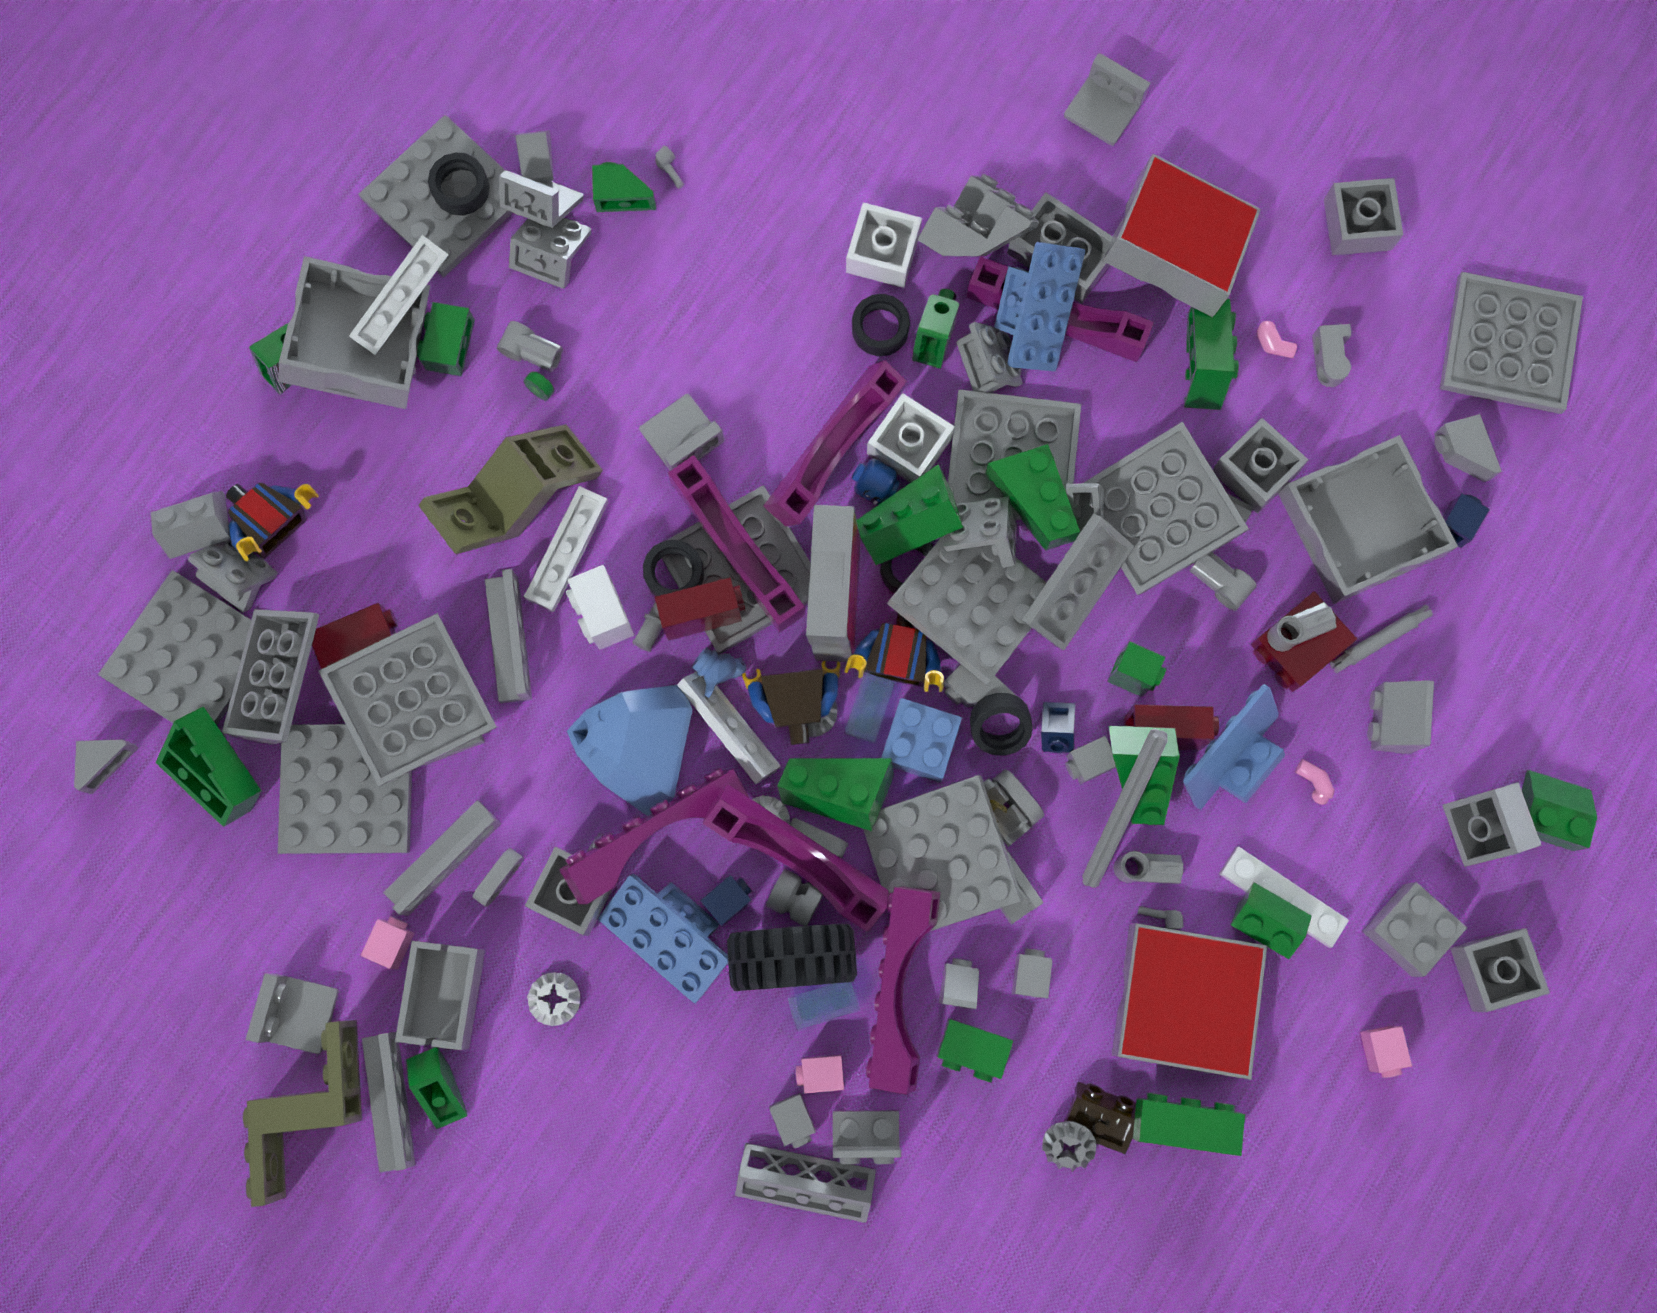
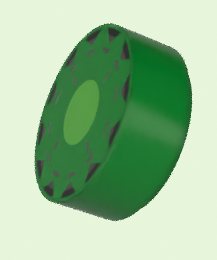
[523,371,555,401]

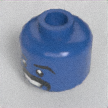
[851,459,900,505]

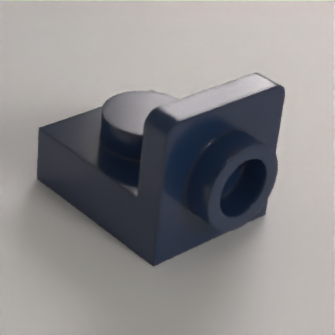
[1041,702,1075,753]

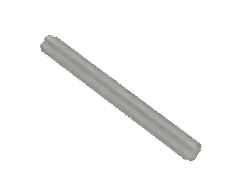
[1082,728,1168,888]

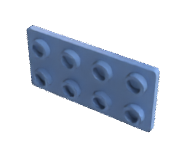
[994,242,1085,371]
[1183,684,1285,810]
[598,874,728,1003]

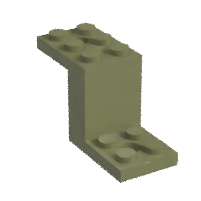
[418,424,603,554]
[243,1020,362,1207]

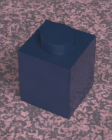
[1443,493,1490,548]
[700,875,753,927]

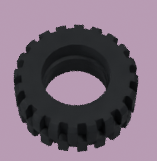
[727,924,857,991]

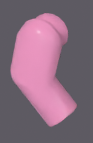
[1257,321,1297,358]
[1295,759,1335,805]

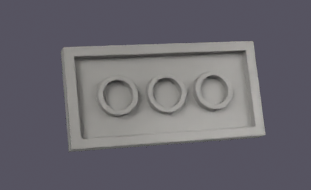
[1022,513,1134,651]

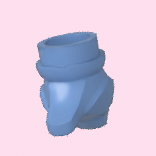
[691,647,746,698]

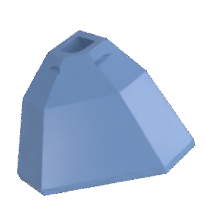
[567,685,692,816]

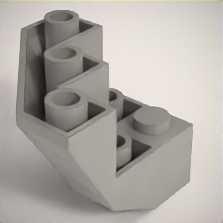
[917,174,1039,256]

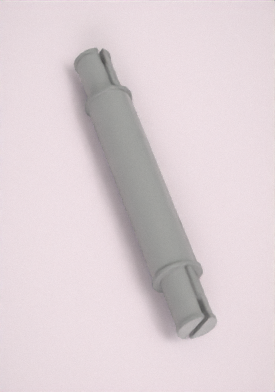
[1330,605,1433,673]

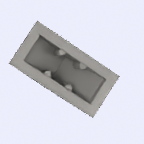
[515,130,553,182]
[1066,483,1104,534]
[74,740,139,794]

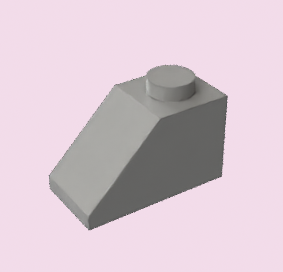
[1434,414,1502,482]
[943,665,1016,707]
[939,958,979,1009]

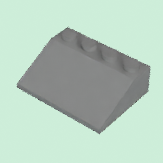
[222,609,319,744]

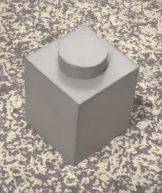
[1065,736,1116,785]
[1012,949,1053,999]
[769,1093,816,1148]

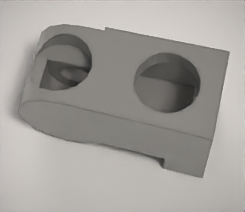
[1312,324,1351,388]

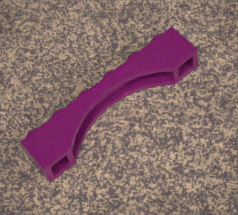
[966,256,1154,362]
[763,360,907,526]
[668,455,805,633]
[559,767,749,904]
[703,783,889,932]
[866,886,941,1095]

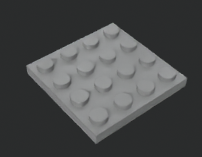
[358,115,513,278]
[1439,272,1583,414]
[948,390,1081,520]
[1084,422,1249,596]
[662,485,811,655]
[887,536,1047,685]
[98,570,251,725]
[318,613,497,787]
[278,724,412,854]
[863,775,1023,931]

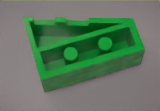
[1184,298,1239,410]
[985,444,1080,551]
[857,464,963,565]
[155,706,261,827]
[1109,726,1180,825]
[777,758,894,831]
[1133,1093,1245,1156]

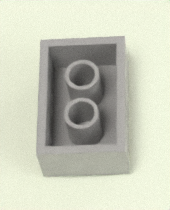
[1007,192,1113,304]

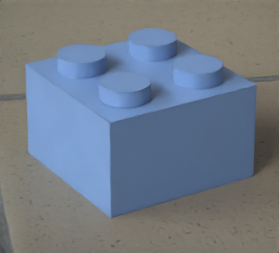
[881,698,962,783]

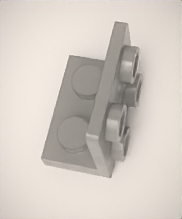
[1064,53,1150,146]
[499,170,583,228]
[509,218,591,289]
[639,394,724,471]
[944,496,1017,568]
[245,973,339,1054]
[833,1110,902,1164]

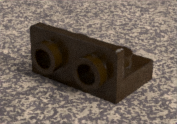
[1064,1082,1136,1155]

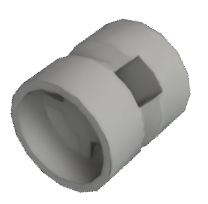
[766,869,823,926]

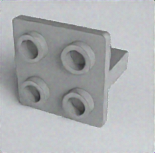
[956,322,1023,393]
[188,539,278,613]

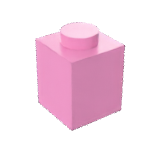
[360,916,415,969]
[1360,1026,1412,1078]
[796,1054,844,1093]

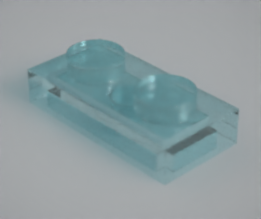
[844,672,895,744]
[788,982,860,1031]

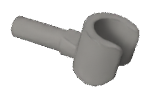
[655,146,684,189]
[1138,906,1184,929]

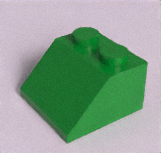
[1521,770,1597,851]

